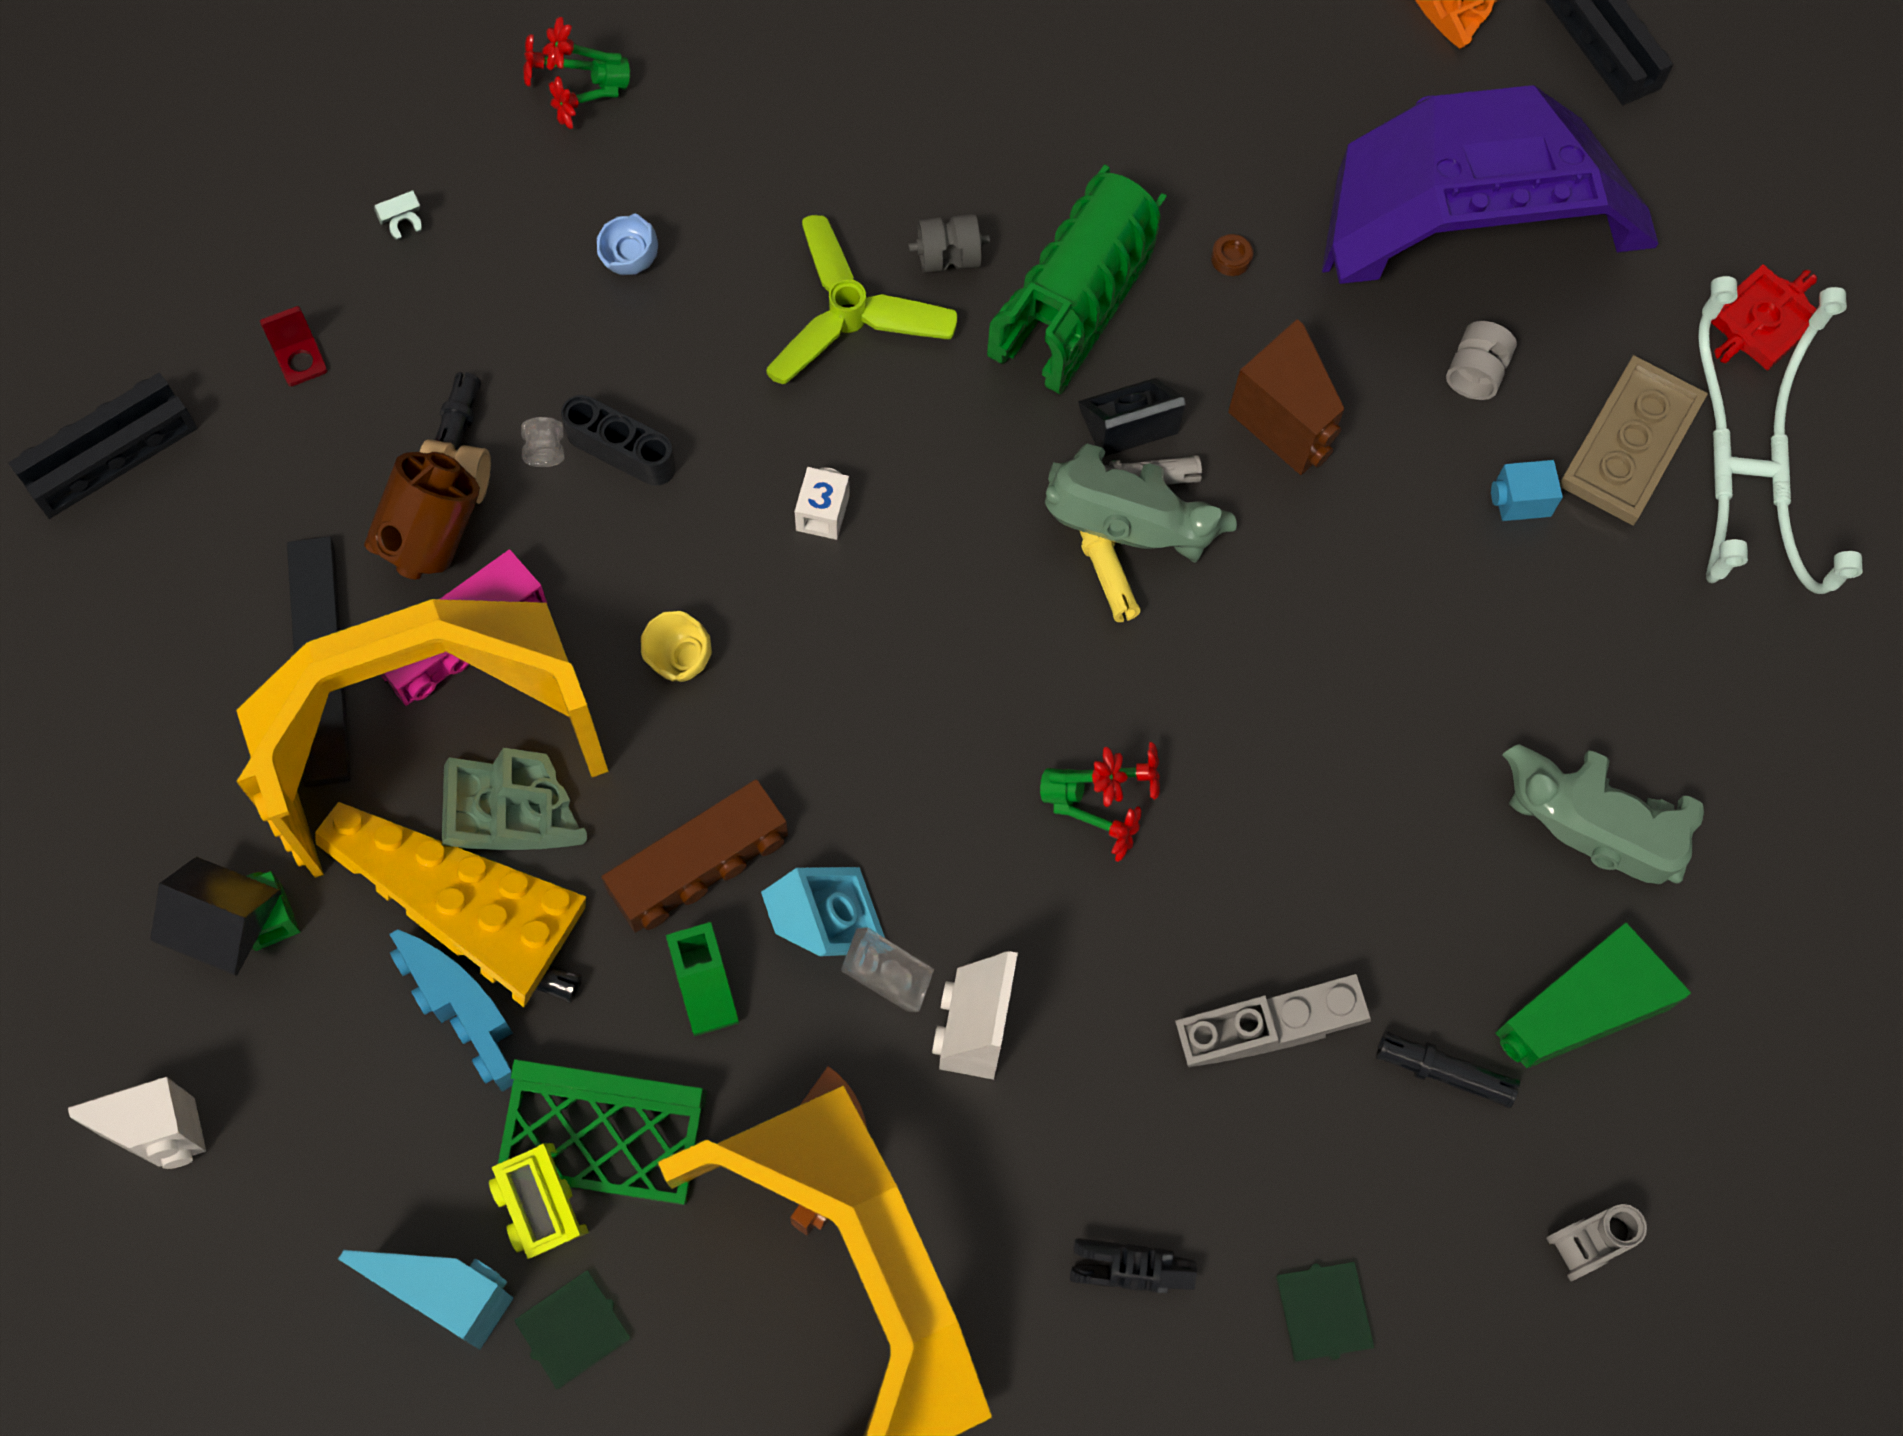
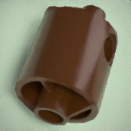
[364,452,480,580]

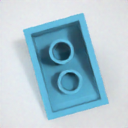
[338,1250,514,1350]

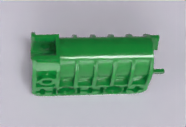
[987,164,1167,394]

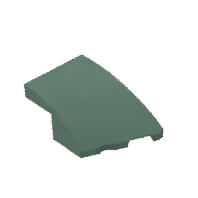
[442,747,587,850]

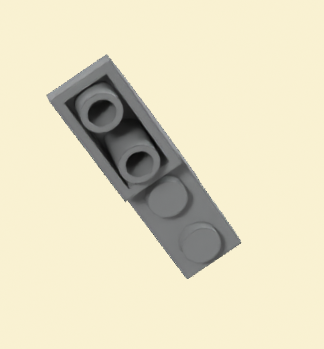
[1175,974,1371,1067]

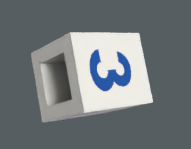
[795,467,850,540]

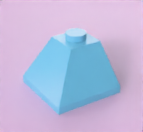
[761,867,889,956]

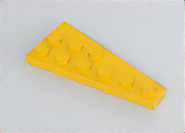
[315,802,586,1007]

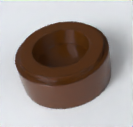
[1211,234,1253,276]

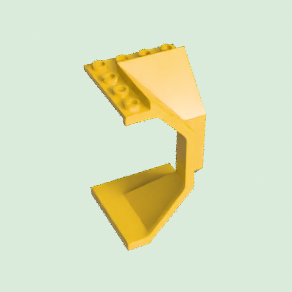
[236,599,609,878]
[658,1086,992,1436]

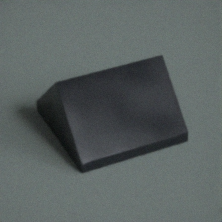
[1078,378,1185,457]
[150,856,282,976]

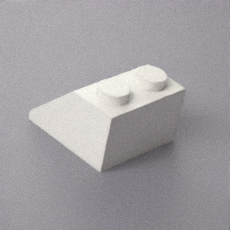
[68,1077,206,1169]

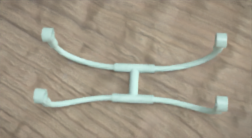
[1699,276,1863,594]

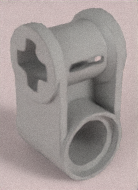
[1546,1204,1647,1282]

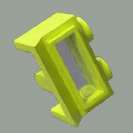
[489,1143,589,1259]

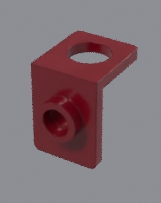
[260,306,328,387]

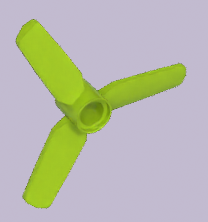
[766,215,957,384]

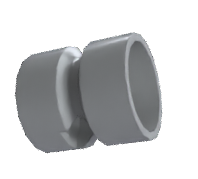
[1446,321,1517,400]

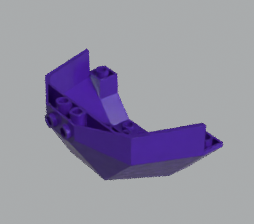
[1322,85,1658,284]

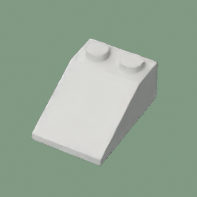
[932,951,1018,1080]

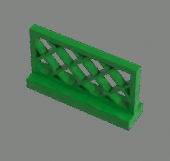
[498,1060,707,1205]

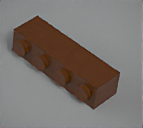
[601,779,788,933]

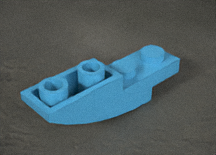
[389,930,514,1092]

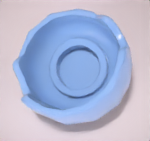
[597,213,658,275]

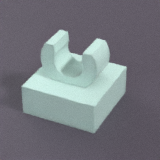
[374,191,421,240]

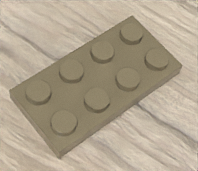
[1560,355,1708,526]

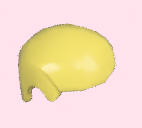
[641,611,712,682]

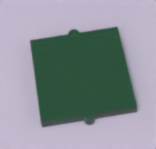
[1276,1262,1374,1362]
[514,1271,631,1390]

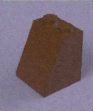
[1228,319,1345,475]

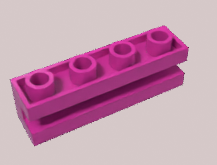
[380,549,547,706]

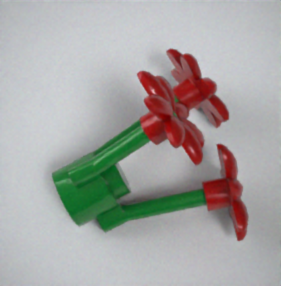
[523,17,630,129]
[1040,742,1160,862]

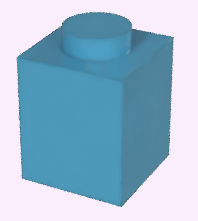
[1491,460,1563,521]

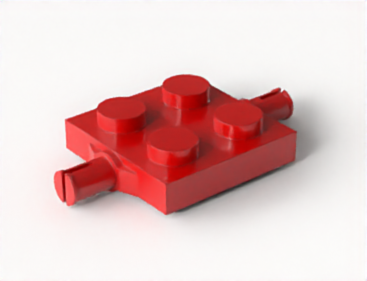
[1711,264,1817,371]

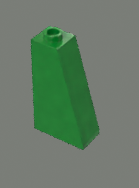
[1495,923,1691,1068]

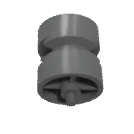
[908,214,990,273]

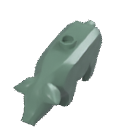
[1045,443,1237,563]
[1502,744,1704,884]

